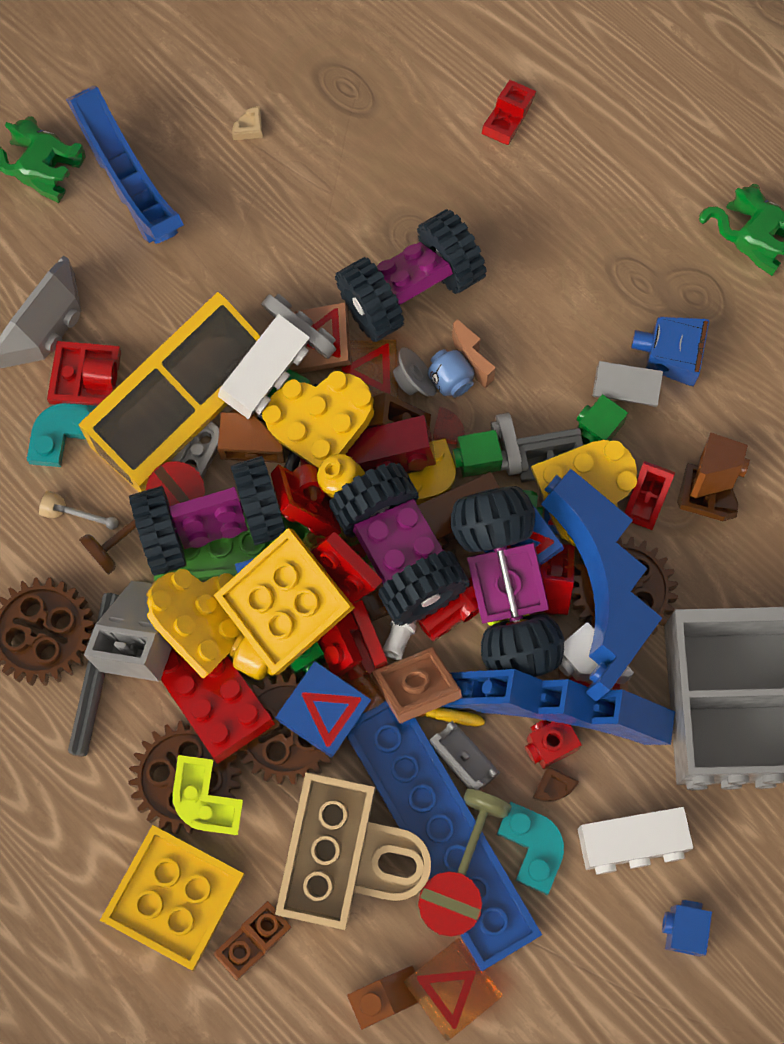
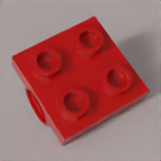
[47,341,121,406]
[270,464,342,537]
[309,531,383,603]

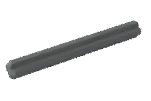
[68,593,119,757]

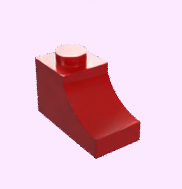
[540,544,575,615]

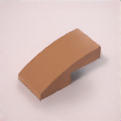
[452,319,496,388]

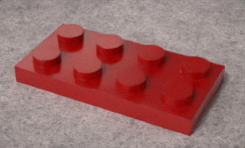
[161,647,275,764]

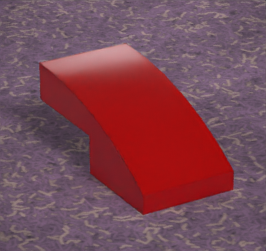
[481,80,536,145]

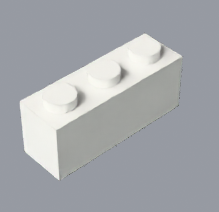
[218,314,310,419]
[577,807,694,875]

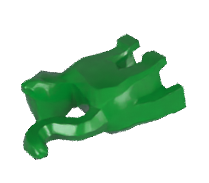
[0,116,86,203]
[699,184,784,276]

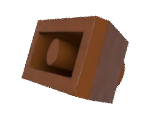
[217,410,285,463]
[690,433,750,498]
[347,965,427,1030]

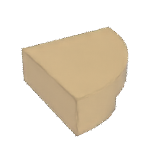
[232,106,263,140]

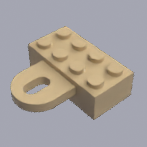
[275,772,431,930]

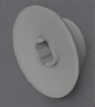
[393,347,436,396]

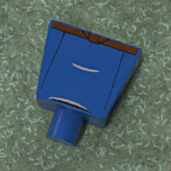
[631,317,709,387]

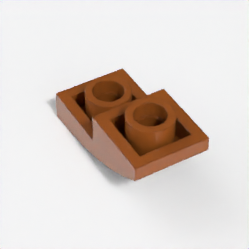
[213,901,291,981]

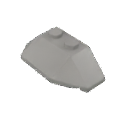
[0,256,81,368]

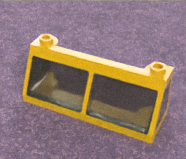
[78,292,261,492]

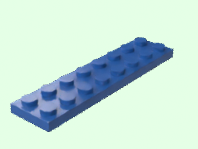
[346,701,542,972]

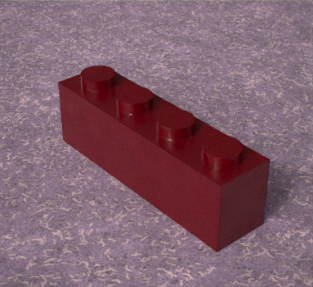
[300,415,436,474]

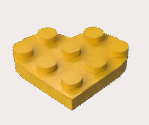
[262,371,374,469]
[531,440,637,546]
[146,569,242,678]

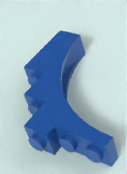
[66,86,184,244]

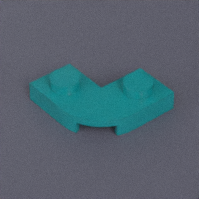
[27,403,97,467]
[496,801,564,895]

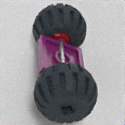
[451,486,565,677]

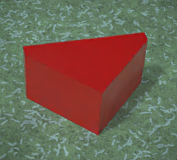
[624,461,675,530]

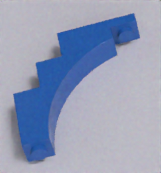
[541,469,662,701]
[441,669,675,745]

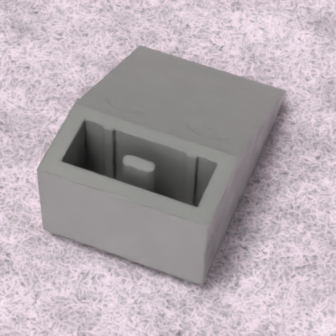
[84,581,172,682]

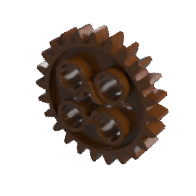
[571,537,678,635]
[0,577,95,686]
[236,673,339,785]
[128,721,242,835]

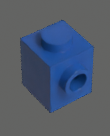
[662,900,712,957]

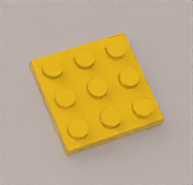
[214,528,355,675]
[100,825,245,971]

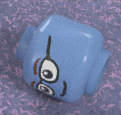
[428,349,475,398]

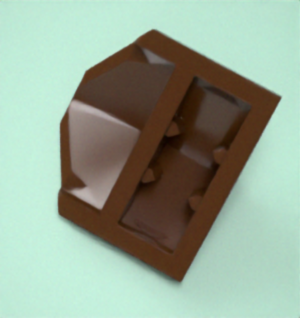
[677,463,738,522]

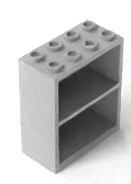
[664,607,784,790]

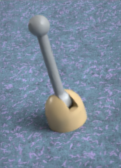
[39,491,119,530]

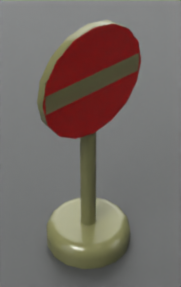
[418,789,512,937]

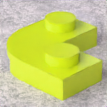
[172,755,243,835]

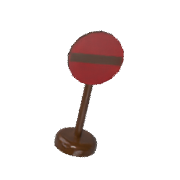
[79,461,205,575]

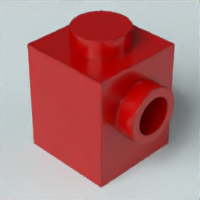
[525,720,582,769]

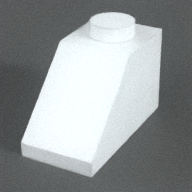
[558,622,634,684]

